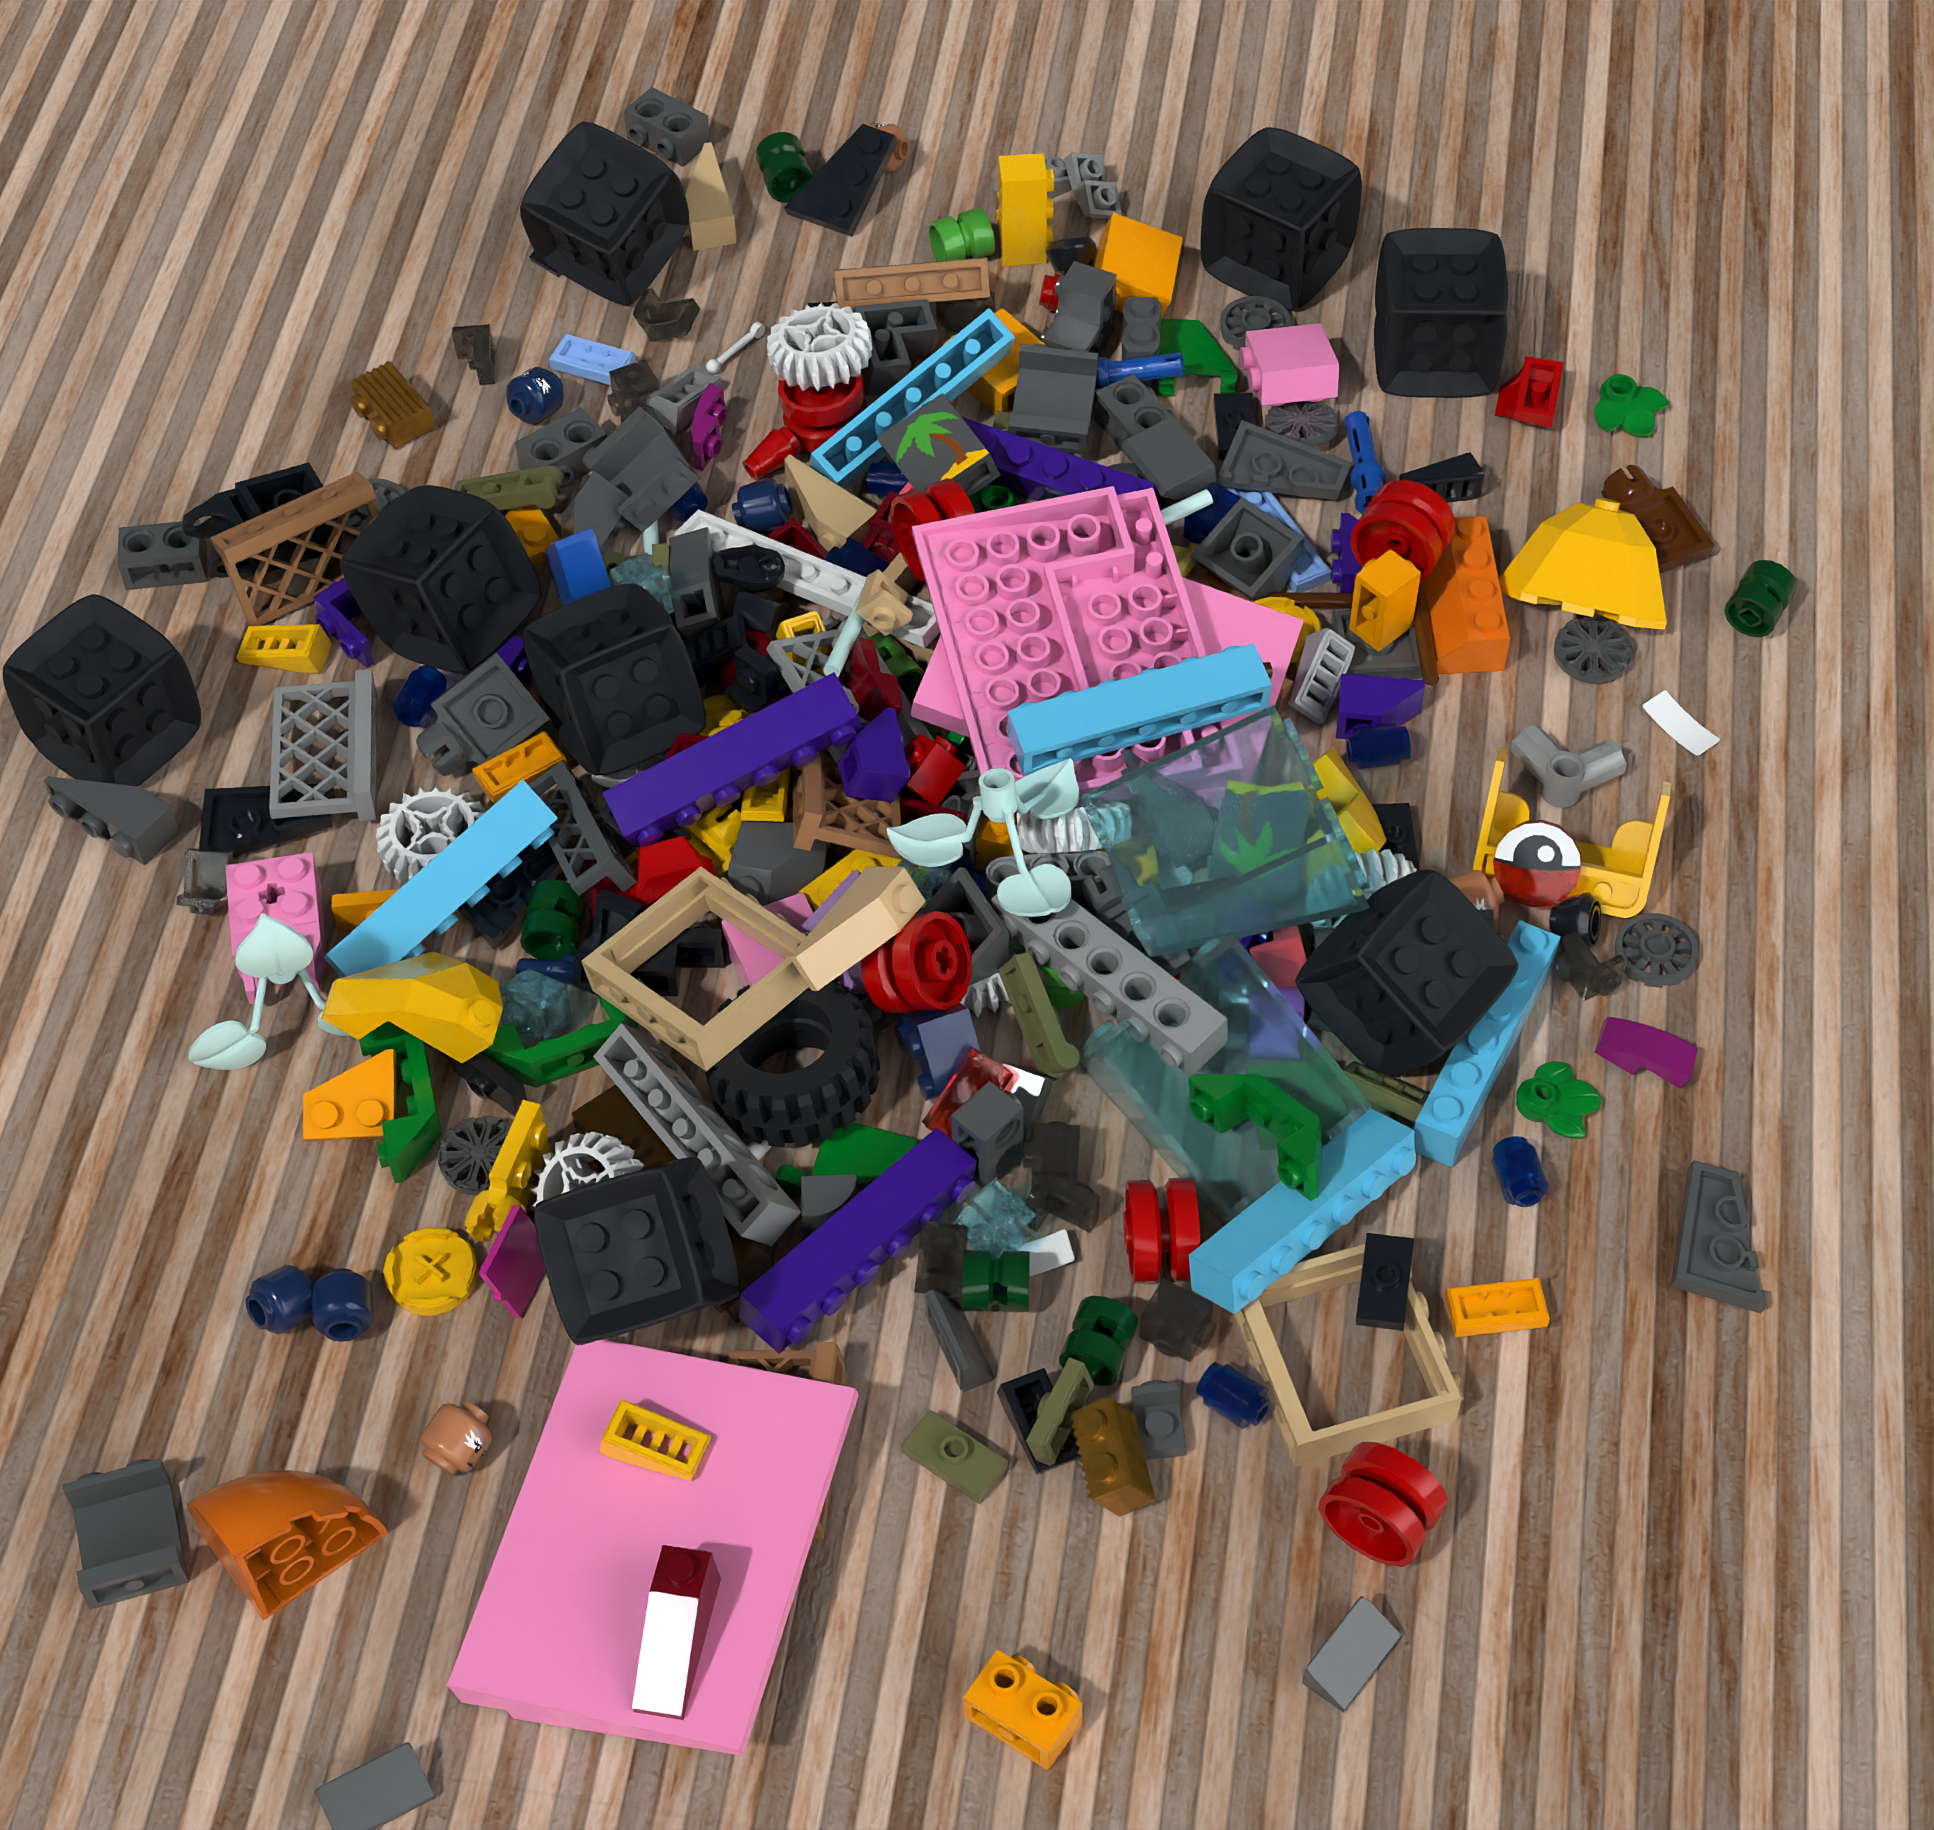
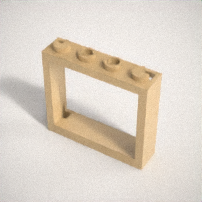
[581,867,809,1071]
[1233,1244,1465,1467]

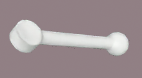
[706,322,766,374]

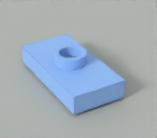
[549,334,636,388]

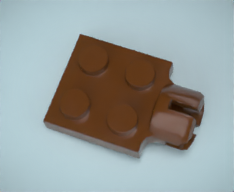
[1601,465,1714,574]

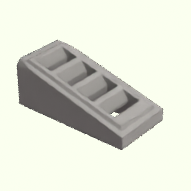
[646,366,723,435]
[1289,628,1355,725]

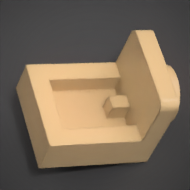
[855,569,913,636]

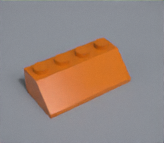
[1423,516,1510,674]

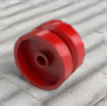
[778,373,868,453]
[890,478,976,582]
[1350,480,1455,583]
[861,911,972,1015]
[1123,1177,1200,1284]
[1318,1442,1448,1567]

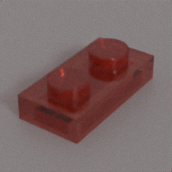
[922,1047,1014,1139]

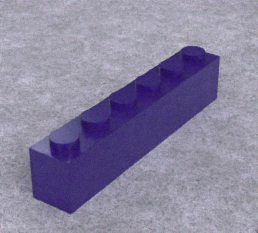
[961,416,1160,506]
[602,672,864,848]
[739,1127,977,1354]

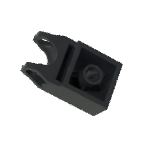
[182,462,343,578]

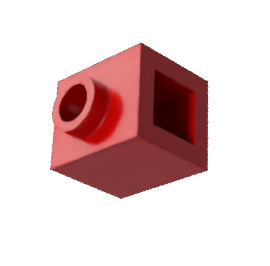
[904,734,967,806]

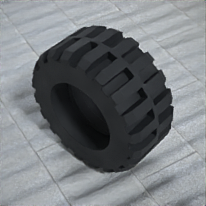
[704,981,880,1148]

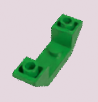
[481,978,642,1088]
[359,1021,442,1183]
[1188,1074,1323,1201]

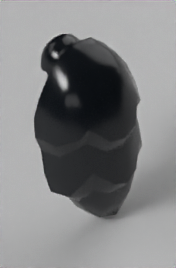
[711,545,785,592]

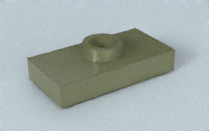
[1335,1061,1429,1122]
[1026,1357,1094,1466]
[901,1409,1008,1504]

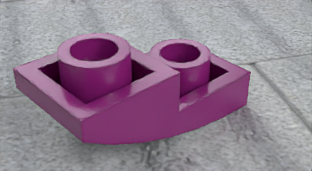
[692,383,728,471]
[1594,1017,1698,1088]

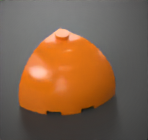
[187,1470,388,1621]

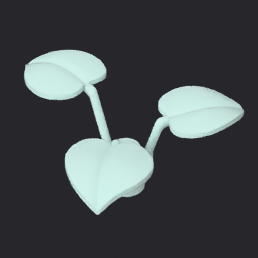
[887,758,1079,917]
[188,913,350,1070]

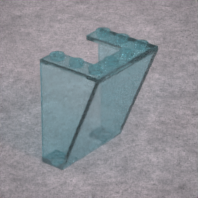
[1080,705,1370,957]
[1078,934,1372,1226]

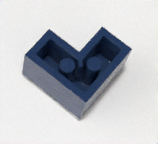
[894,1003,989,1110]

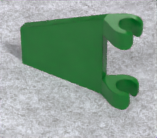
[1159,319,1237,396]
[776,1122,918,1197]

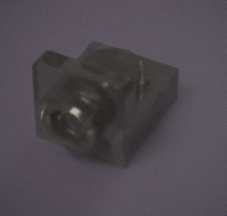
[452,324,495,385]

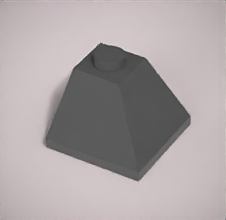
[727,820,828,906]

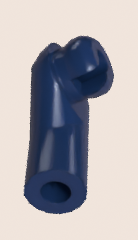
[516,953,575,985]

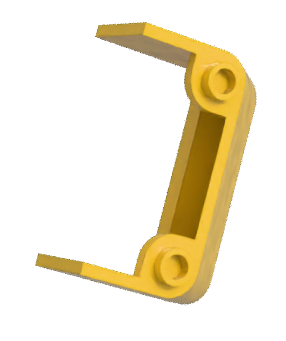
[1473,747,1671,918]

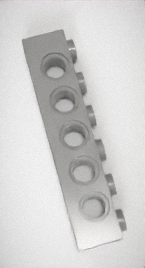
[991,866,1228,1077]
[593,1023,801,1246]

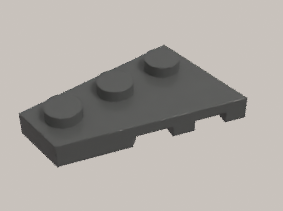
[1216,420,1352,500]
[1670,1160,1767,1314]

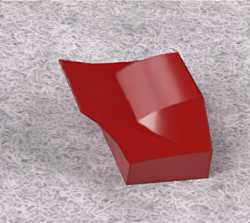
[1494,356,1564,428]
[629,836,716,912]

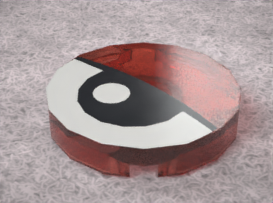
[1493,820,1582,907]

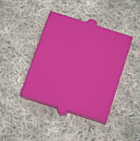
[478,1206,545,1318]

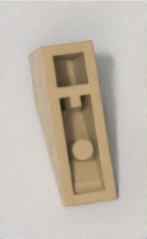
[683,142,737,251]
[784,454,877,565]
[789,866,926,991]

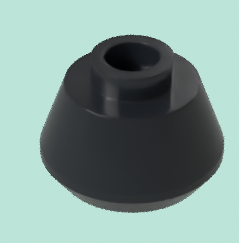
[1045,237,1096,275]
[1549,892,1601,952]

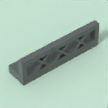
[529,760,637,896]

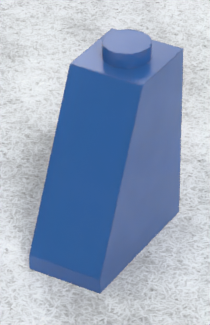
[543,528,611,606]

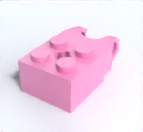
[225,852,328,1004]

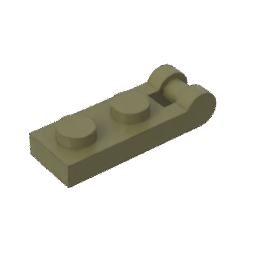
[454,466,564,510]
[998,951,1080,1081]

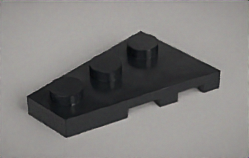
[784,124,898,237]
[198,783,335,867]
[458,823,575,950]

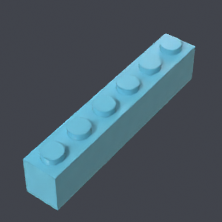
[809,308,1015,489]
[1007,643,1272,776]
[323,779,558,978]
[1414,920,1561,1167]
[1189,1108,1416,1314]

